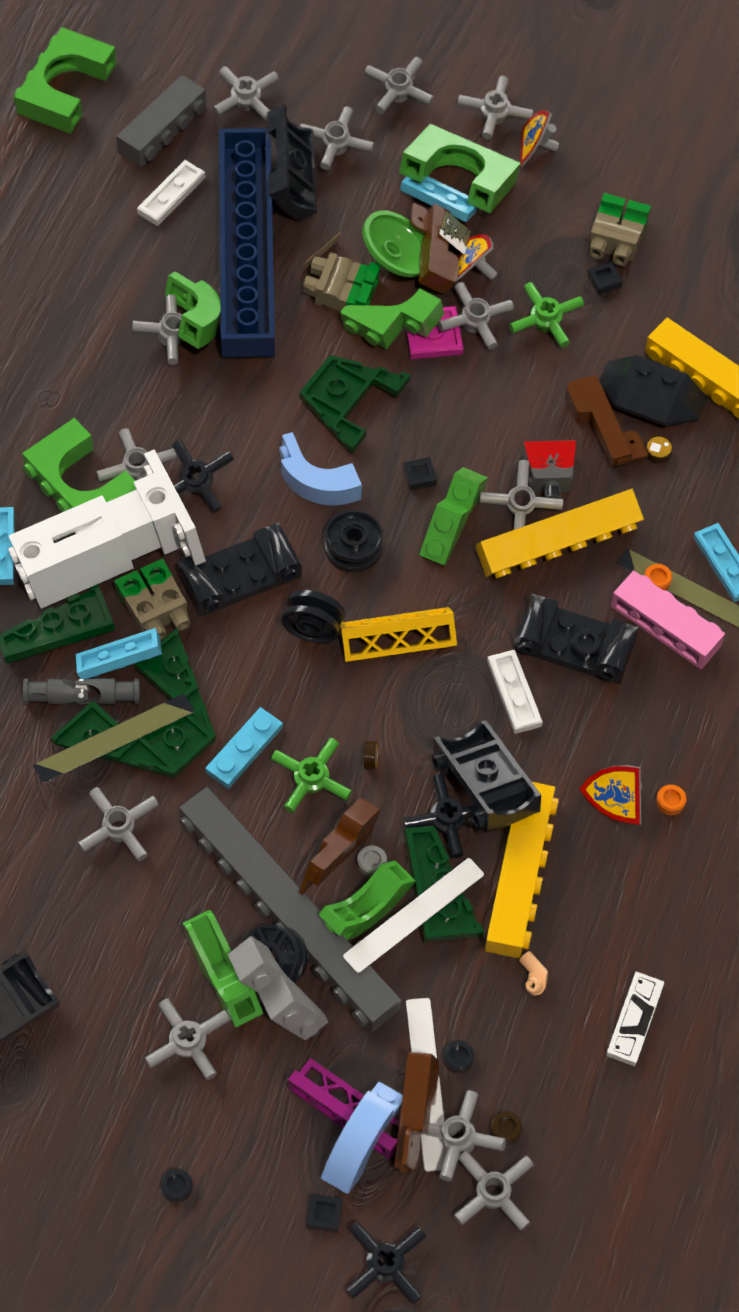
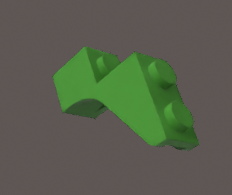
[340,289,444,349]
[419,467,488,565]
[183,910,263,1027]

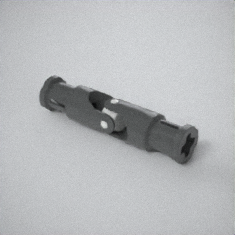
[23,678,140,705]

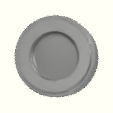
[357,846,387,877]

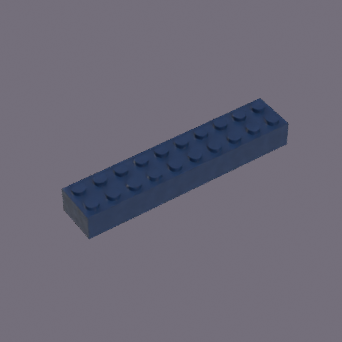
[219,128,275,357]

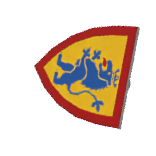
[520,110,559,167]
[456,234,497,282]
[579,765,642,825]

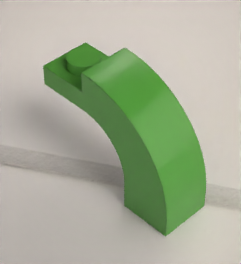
[165,272,221,349]
[319,861,415,940]

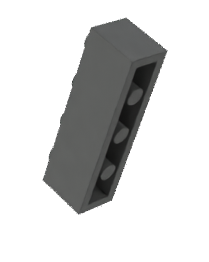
[116,75,206,167]

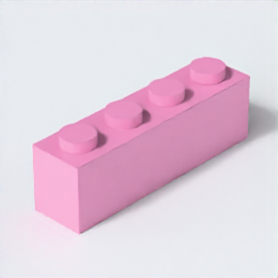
[611,570,725,670]

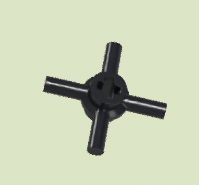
[172,440,234,513]
[404,774,474,858]
[345,1222,426,1304]

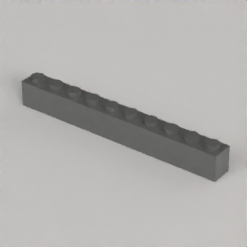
[179,787,401,1032]

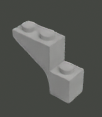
[228,936,328,1041]

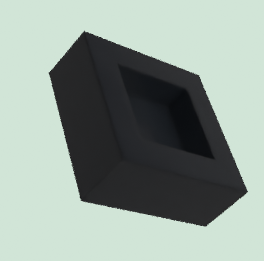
[587,262,623,295]
[403,457,437,491]
[306,1194,343,1233]

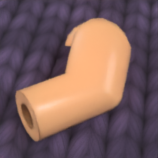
[519,951,548,995]

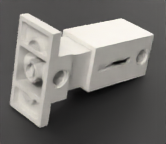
[8,450,206,608]

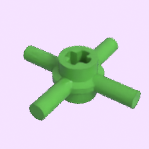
[509,282,584,348]
[271,738,352,813]

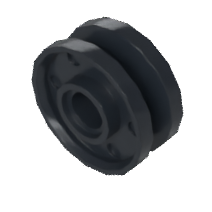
[325,510,383,572]
[281,590,345,644]
[242,925,308,984]

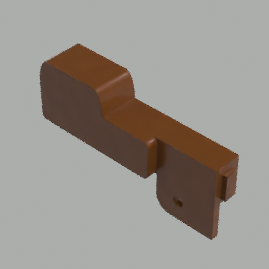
[410,202,459,293]
[565,375,648,467]
[298,798,380,895]
[395,1052,439,1175]

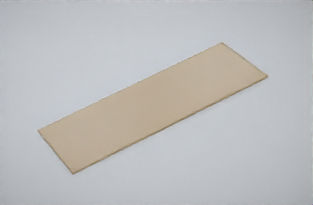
[302,232,341,272]

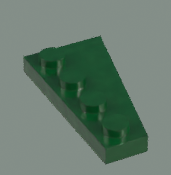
[0,584,115,664]
[403,826,484,942]

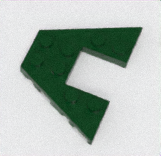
[51,629,216,778]

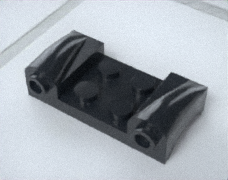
[267,104,317,221]
[176,522,302,617]
[513,593,639,685]
[431,720,541,833]
[0,951,60,1042]

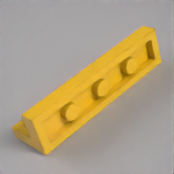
[339,607,457,662]

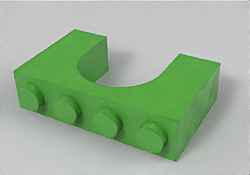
[14,27,117,134]
[399,124,521,213]
[22,418,136,512]

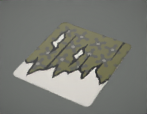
[440,211,471,254]

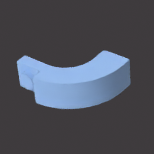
[279,432,362,505]
[321,1082,403,1194]

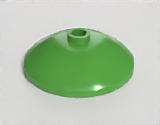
[362,211,424,277]

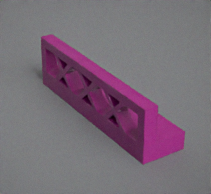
[288,1058,400,1160]

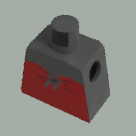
[522,440,576,499]

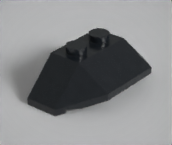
[599,355,708,426]

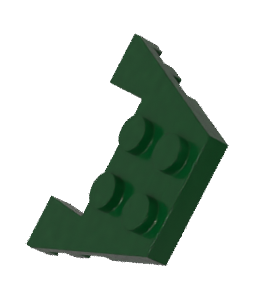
[300,355,410,453]

